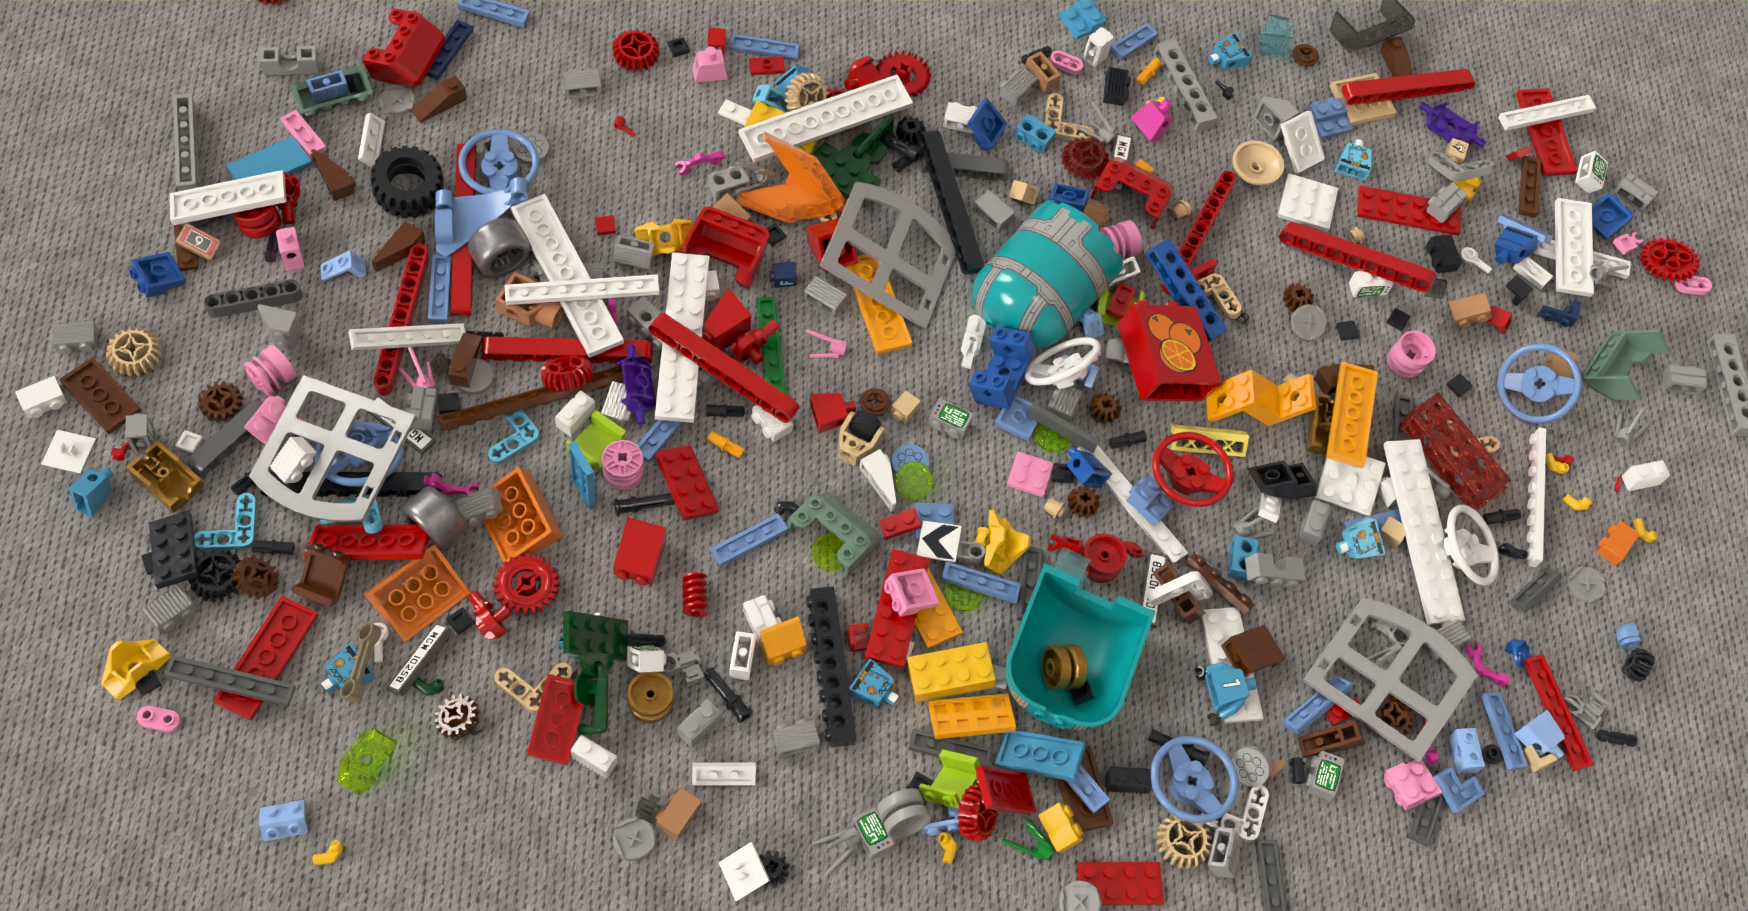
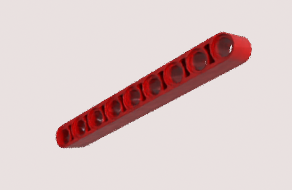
[1341,69,1476,105]
[1161,171,1236,294]
[1279,222,1436,292]
[373,244,429,396]
[648,313,799,423]
[482,337,653,364]

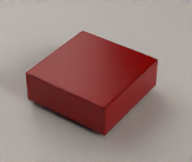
[1506,147,1532,161]
[595,215,616,236]

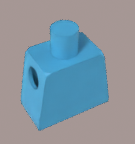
[69,467,114,517]

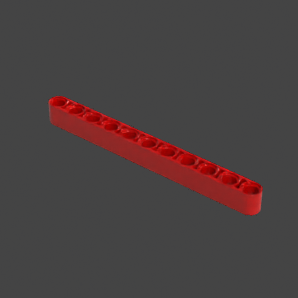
[451,144,477,316]

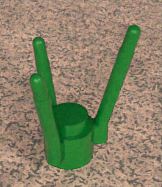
[1002,817,1055,861]

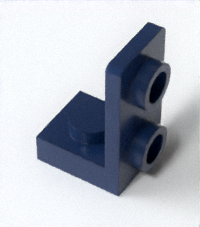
[1537,300,1581,327]

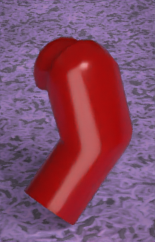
[1123,542,1144,558]

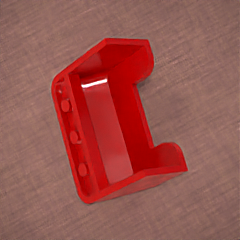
[362,8,446,87]
[1090,157,1174,229]
[682,207,770,288]

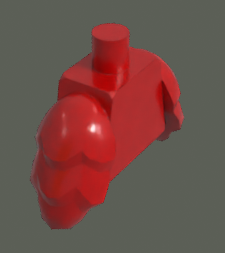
[844,56,883,90]

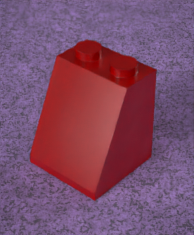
[805,218,858,272]
[703,289,752,351]
[613,517,666,586]

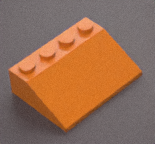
[483,467,563,563]
[364,544,471,643]

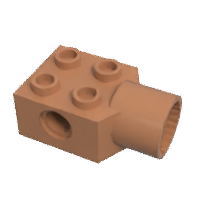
[495,271,565,329]

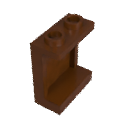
[292,543,351,607]
[1221,625,1285,678]

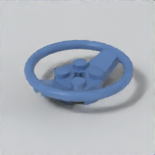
[458,129,540,194]
[1497,343,1582,424]
[314,422,404,486]
[1150,736,1239,823]

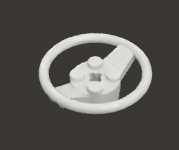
[1025,337,1101,389]
[1444,505,1499,586]

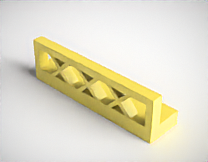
[1171,424,1249,457]

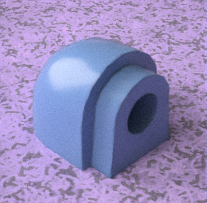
[1616,622,1641,649]

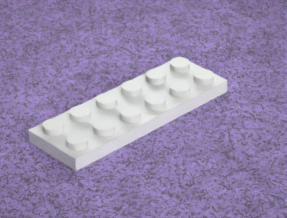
[170,170,286,225]
[1555,198,1594,297]
[1201,607,1263,724]

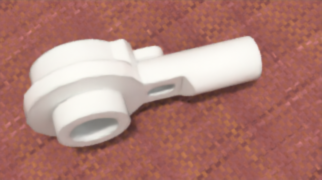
[1460,247,1492,274]
[374,623,389,663]

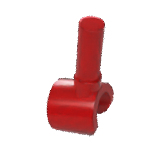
[614,116,636,137]
[111,441,130,461]
[1547,452,1574,467]

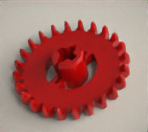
[876,50,931,98]
[493,553,560,616]

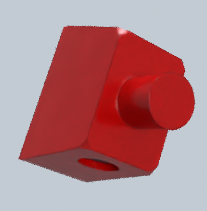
[809,392,856,433]

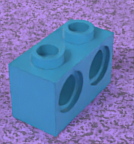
[1014,113,1056,153]
[1227,535,1260,581]

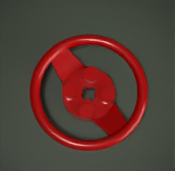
[1152,432,1234,507]

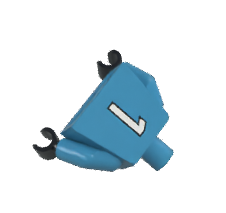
[1194,662,1257,726]

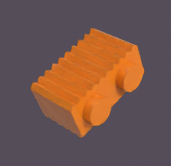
[1597,520,1640,566]

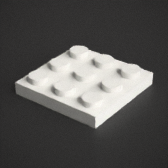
[1277,173,1338,232]
[1314,456,1386,516]

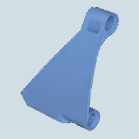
[435,177,528,258]

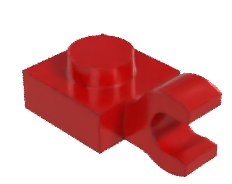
[1048,534,1083,555]
[1325,698,1361,726]

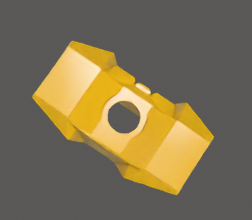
[635,218,692,257]
[984,510,1031,575]
[101,639,172,701]

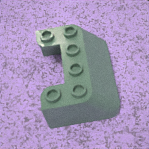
[289,65,373,116]
[787,493,880,579]

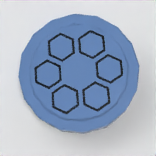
[891,444,929,481]

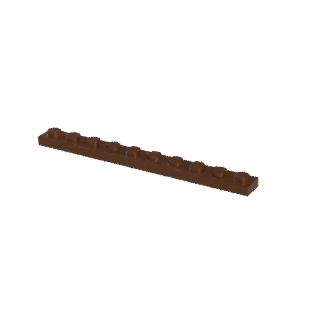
[437,365,624,431]

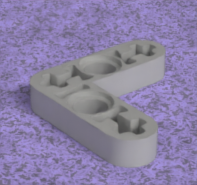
[1428,152,1494,181]

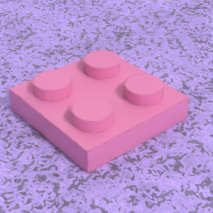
[1006,451,1054,498]

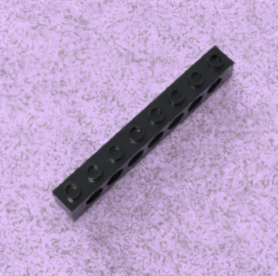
[806,586,856,747]

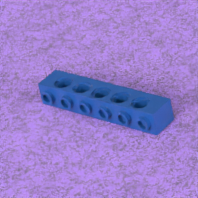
[1145,238,1227,342]

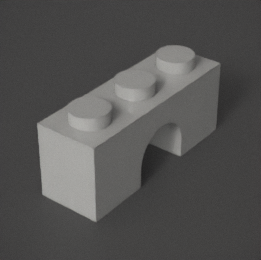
[260,46,319,75]
[1245,553,1305,588]

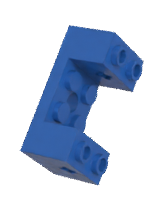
[969,326,1036,409]

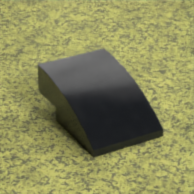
[1248,460,1316,498]

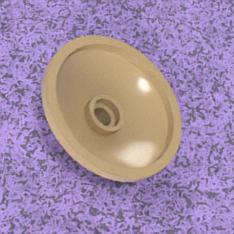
[1232,141,1284,186]

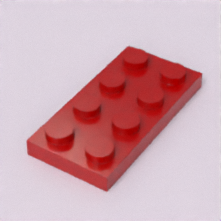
[654,445,720,521]
[526,674,583,765]
[975,765,1037,815]
[1077,862,1164,905]

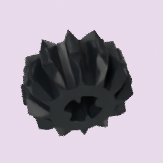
[896,115,926,146]
[1623,648,1655,682]
[759,851,790,888]

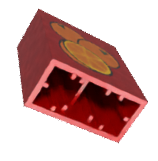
[1117,300,1222,402]

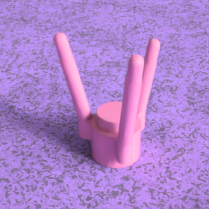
[806,329,847,359]
[399,347,436,389]

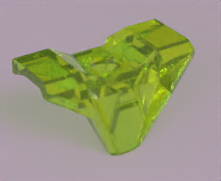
[336,727,397,795]

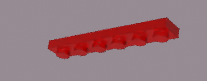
[1523,654,1594,772]

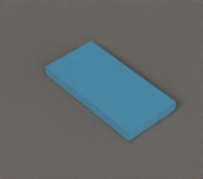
[226,136,312,180]
[568,441,597,509]
[995,730,1086,782]

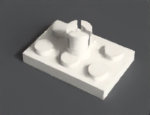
[1281,111,1325,173]

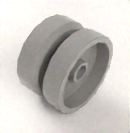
[877,788,931,839]

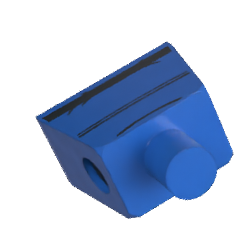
[1495,226,1538,265]
[1067,447,1112,488]

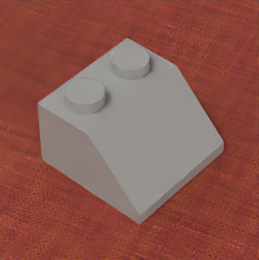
[1253,96,1299,141]
[257,304,303,351]

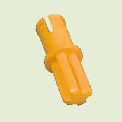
[1136,58,1162,86]
[707,431,744,458]

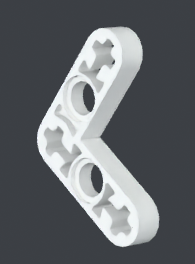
[1147,571,1213,605]
[1200,785,1269,842]

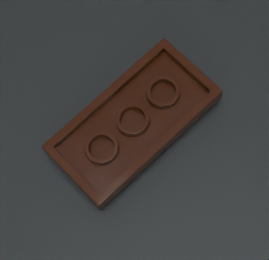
[59,357,142,435]
[1057,745,1114,832]

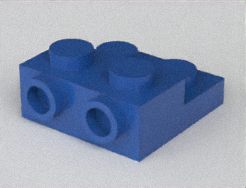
[967,98,1008,150]
[1049,183,1090,212]
[1592,193,1634,240]
[129,252,185,298]

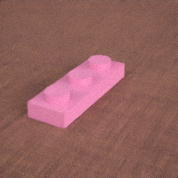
[280,110,327,159]

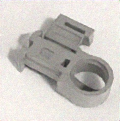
[1370,604,1410,647]
[659,646,704,687]
[1564,692,1610,732]

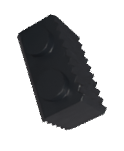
[1103,66,1131,106]
[1426,234,1462,274]
[1106,766,1152,794]

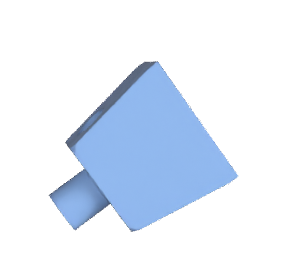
[1515,710,1565,760]

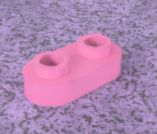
[1050,51,1083,75]
[1675,276,1712,295]
[137,706,181,732]

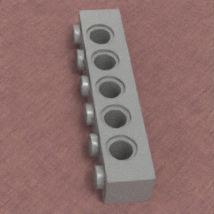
[1154,39,1217,132]
[173,94,200,192]
[627,296,718,391]
[1707,334,1748,436]

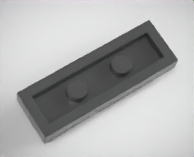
[1509,568,1562,612]

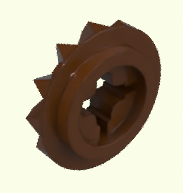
[1292,44,1319,68]
[860,388,890,416]

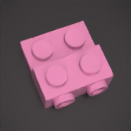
[244,395,304,445]
[884,568,939,616]
[1384,759,1442,811]

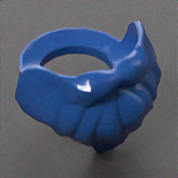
[1505,639,1532,668]

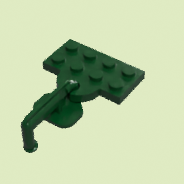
[812,114,894,203]
[563,611,628,735]

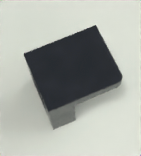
[1506,275,1533,306]

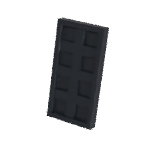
[149,510,199,589]

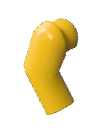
[1545,452,1569,474]
[1562,494,1592,511]
[1633,518,1658,543]
[938,832,957,865]
[313,840,343,865]

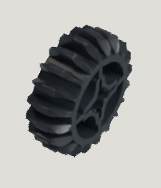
[188,548,245,603]

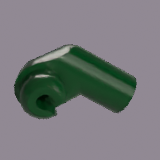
[412,677,444,696]

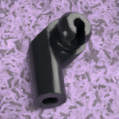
[774,501,799,515]
[1498,543,1528,560]

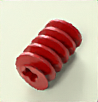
[682,572,708,617]

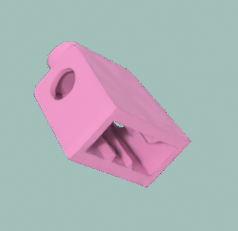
[692,47,728,83]
[276,227,305,271]

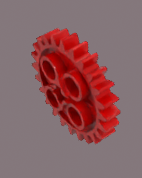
[1640,237,1700,283]

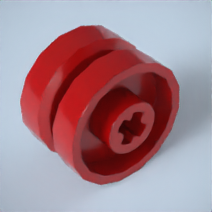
[233,204,281,239]
[1079,534,1127,583]

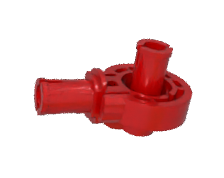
[276,172,300,225]
[730,319,780,365]
[468,591,512,640]

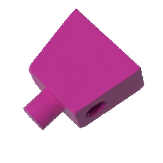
[1130,98,1173,141]

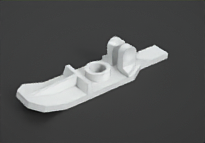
[961,314,986,369]

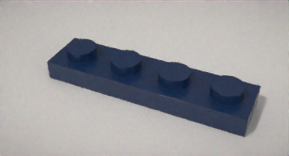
[426,19,473,80]

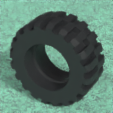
[371,145,443,218]

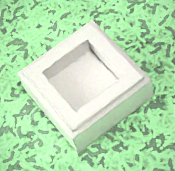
[175,430,204,454]

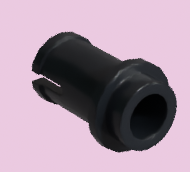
[1289,757,1306,784]

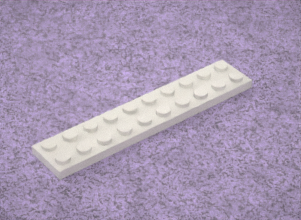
[738,75,913,162]
[511,194,624,357]
[655,253,709,423]
[1383,439,1465,625]

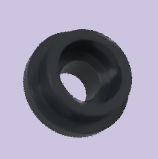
[1482,744,1503,765]

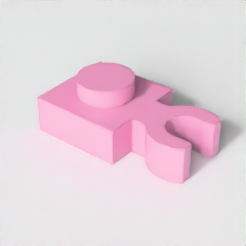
[1613,232,1644,255]

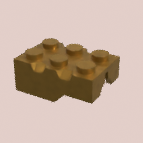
[1307,393,1335,455]
[126,440,204,513]

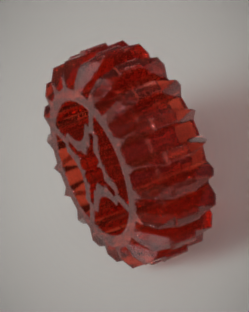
[1062,136,1109,181]

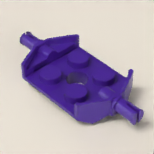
[1419,102,1486,148]
[616,344,656,425]

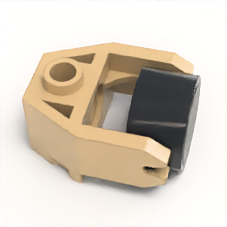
[838,410,885,466]

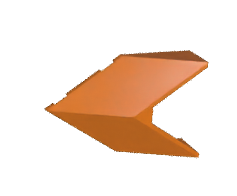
[737,131,847,223]

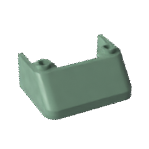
[1583,330,1670,400]

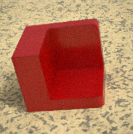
[707,28,726,55]
[1486,305,1513,335]
[847,623,869,652]

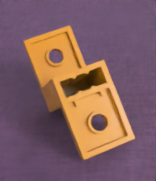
[1206,369,1316,426]

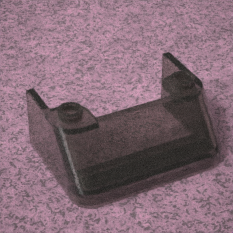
[1329,0,1415,51]

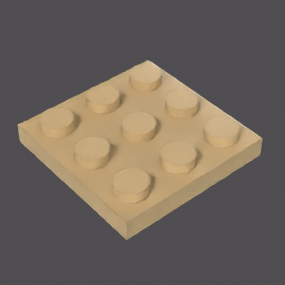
[1329,73,1397,126]

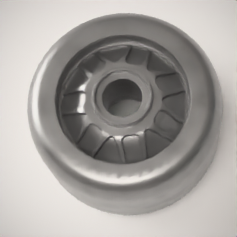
[468,218,531,277]
[402,487,467,552]

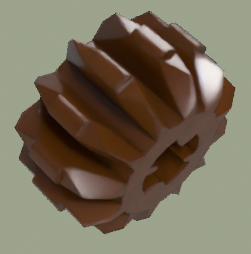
[1282,282,1314,312]
[1089,392,1122,424]
[1067,485,1100,518]

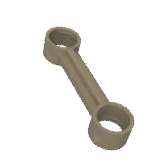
[340,622,382,703]

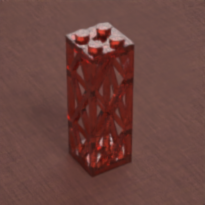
[1399,392,1511,510]

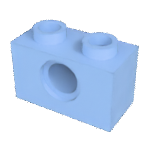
[1448,728,1485,775]

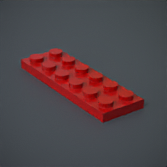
[1516,88,1578,176]
[1357,185,1461,236]
[304,524,430,560]
[864,549,930,669]
[213,596,319,721]

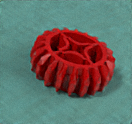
[612,28,660,72]
[541,355,593,392]
[957,784,999,842]

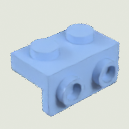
[259,800,308,841]

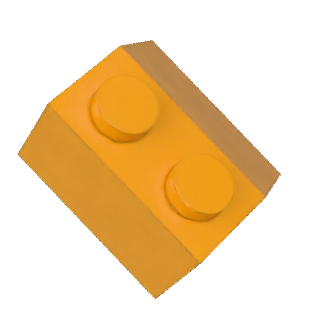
[759,616,807,666]

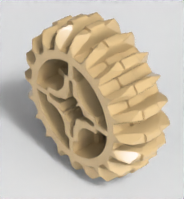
[784,72,829,112]
[106,326,162,377]
[1156,814,1212,869]

